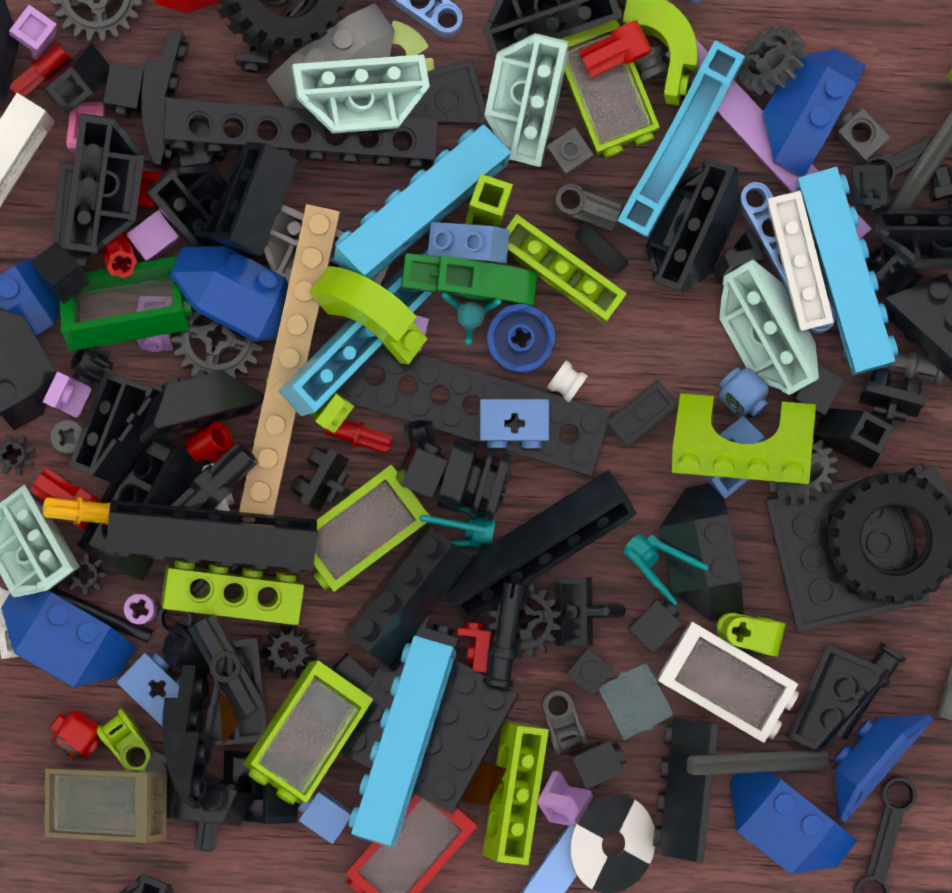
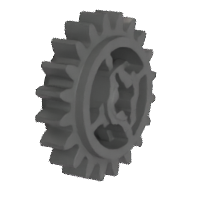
[51,0,145,44]
[171,309,264,378]

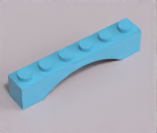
[617,40,745,239]

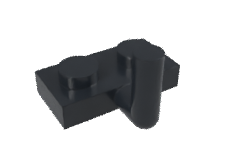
[556,577,626,646]

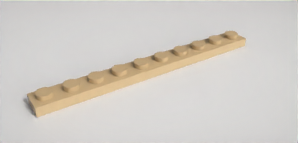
[239,204,340,515]

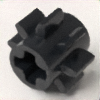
[71,346,113,388]
[0,435,36,476]
[68,553,109,596]

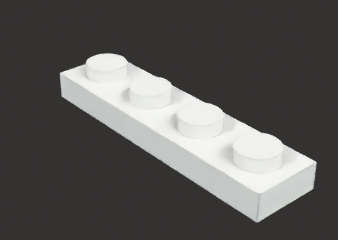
[766,191,834,332]

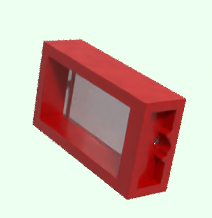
[345,794,478,893]

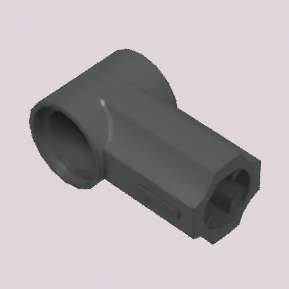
[552,184,622,233]

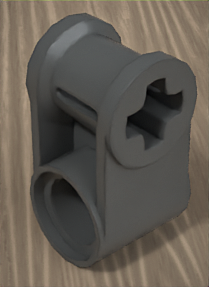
[542,688,589,756]

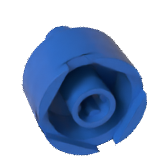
[487,304,555,375]

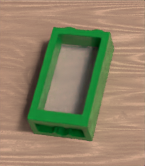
[59,256,194,351]

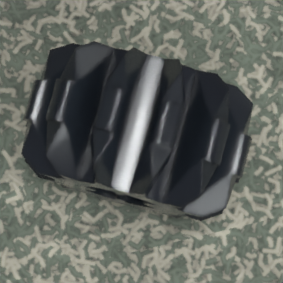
[260,624,318,680]

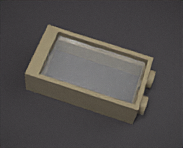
[43,767,167,843]

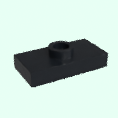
[606,379,679,448]

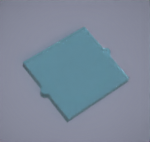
[598,662,674,740]

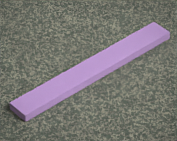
[664,39,872,239]

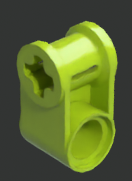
[716,613,786,657]
[97,707,153,770]

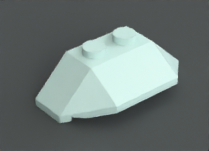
[484,33,568,167]
[291,54,430,133]
[719,260,819,395]
[0,484,80,598]

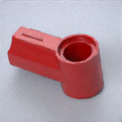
[579,20,652,78]
[101,231,137,279]
[186,422,247,481]
[30,467,103,530]

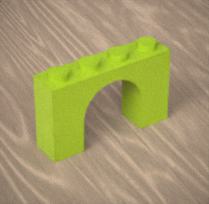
[672,393,816,484]

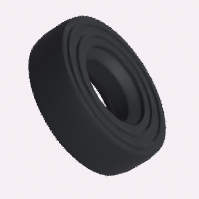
[574,222,629,275]

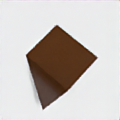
[212,677,239,745]
[461,763,507,805]

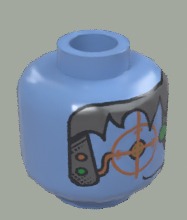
[719,367,769,418]

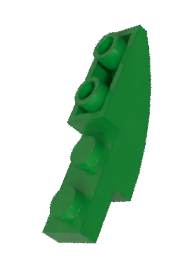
[401,253,537,306]

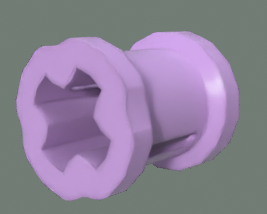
[124,594,158,624]

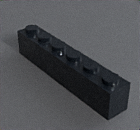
[446,470,637,623]
[106,500,317,573]

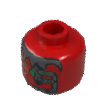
[49,709,101,760]

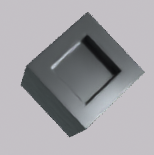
[834,108,891,162]
[545,127,594,179]

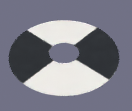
[571,795,655,893]

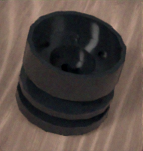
[436,439,511,522]

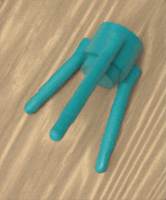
[442,292,501,345]
[419,498,495,549]
[623,534,708,606]

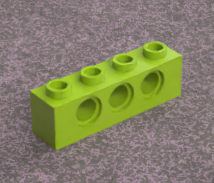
[506,214,627,325]
[160,559,304,625]
[482,721,549,865]

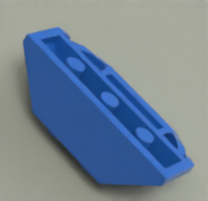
[762,49,866,177]
[169,246,289,342]
[0,255,60,337]
[1,590,136,688]
[832,713,934,823]
[730,772,858,874]

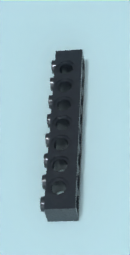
[162,98,438,169]

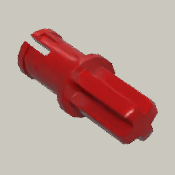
[9,42,71,97]
[325,420,393,454]

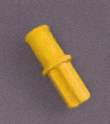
[43,497,110,525]

